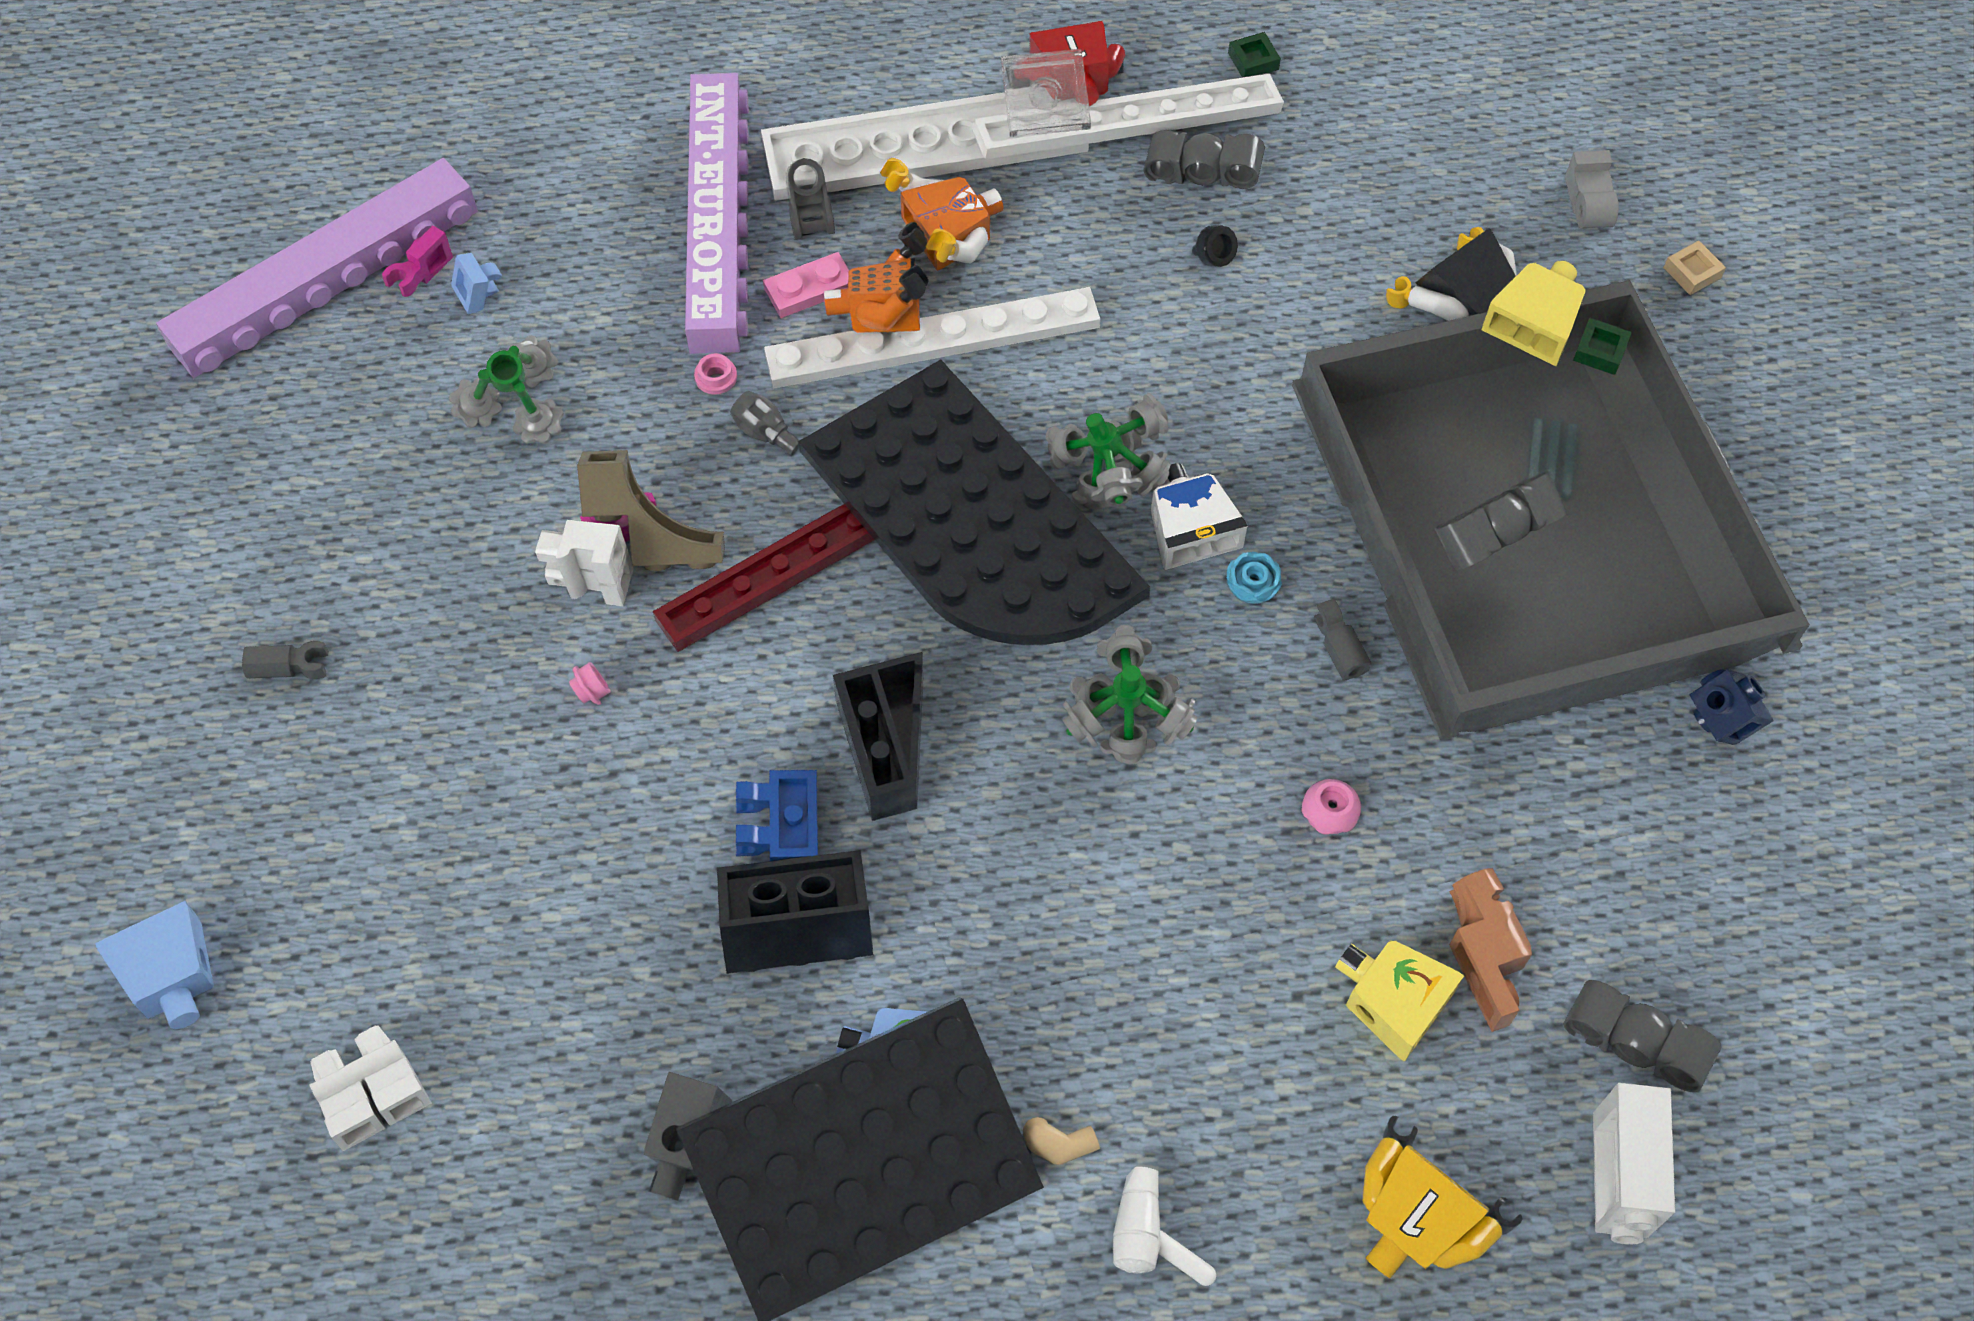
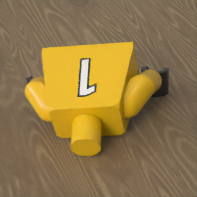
[1362,1116,1522,1279]

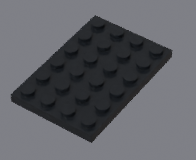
[676,997,1044,1321]

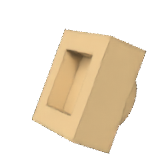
[1663,240,1726,295]

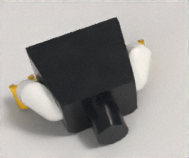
[1386,227,1517,321]

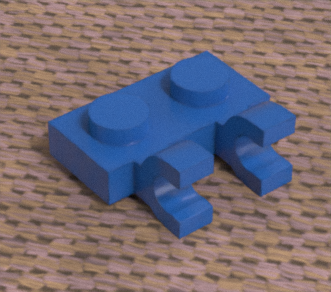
[736,770,818,861]

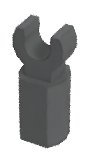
[1313,599,1371,681]
[242,641,329,679]

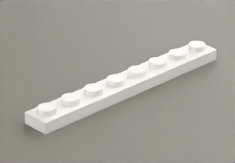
[973,73,1284,160]
[764,287,1100,389]

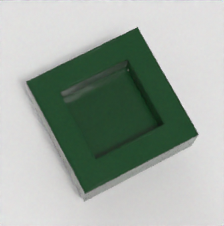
[1228,32,1281,78]
[1573,318,1632,375]

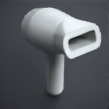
[1113,1167,1216,1286]

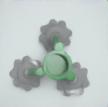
[448,335,564,444]

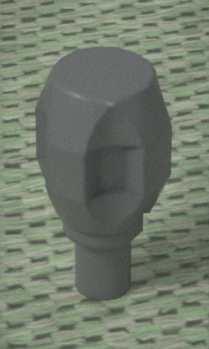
[730,391,799,456]

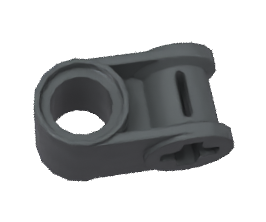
[786,158,835,240]

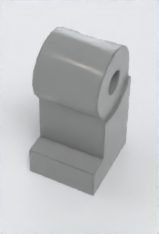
[1565,150,1619,229]

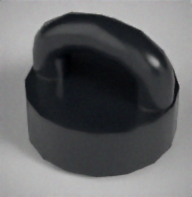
[1192,225,1238,267]

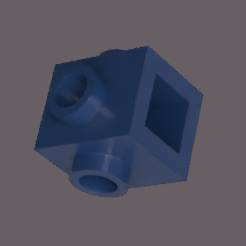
[1689,669,1774,745]

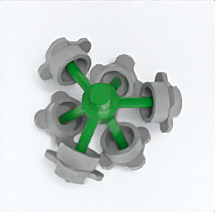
[1046,393,1171,509]
[1063,625,1197,764]

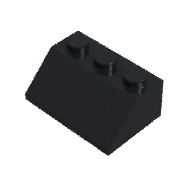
[717,850,874,974]

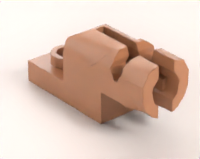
[1449,868,1532,1032]

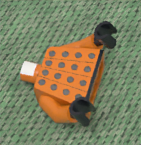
[824,222,929,333]

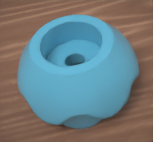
[1227,552,1282,604]

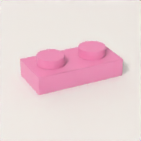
[763,252,849,318]

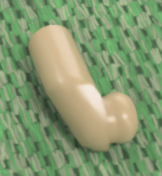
[1023,1117,1100,1165]

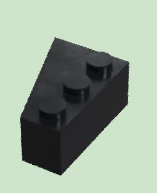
[833,652,924,821]

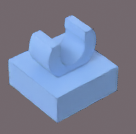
[451,253,502,314]

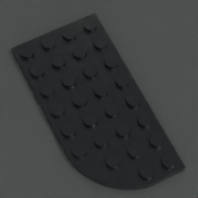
[798,359,1150,645]

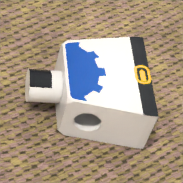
[1151,463,1248,570]

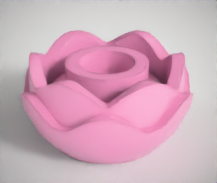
[1302,779,1361,835]

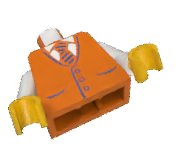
[880,158,1004,271]

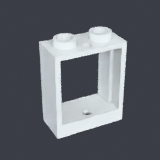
[1593,1083,1675,1244]

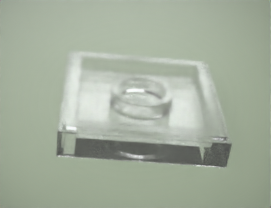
[1001,49,1091,137]

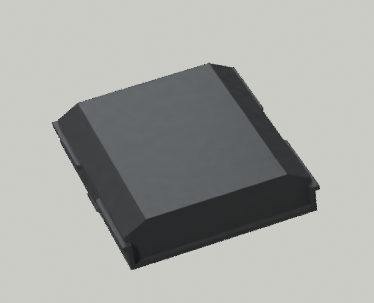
[1292,280,1810,740]

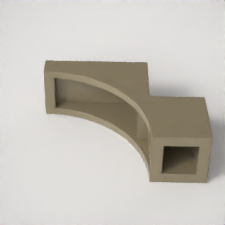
[577,450,725,571]

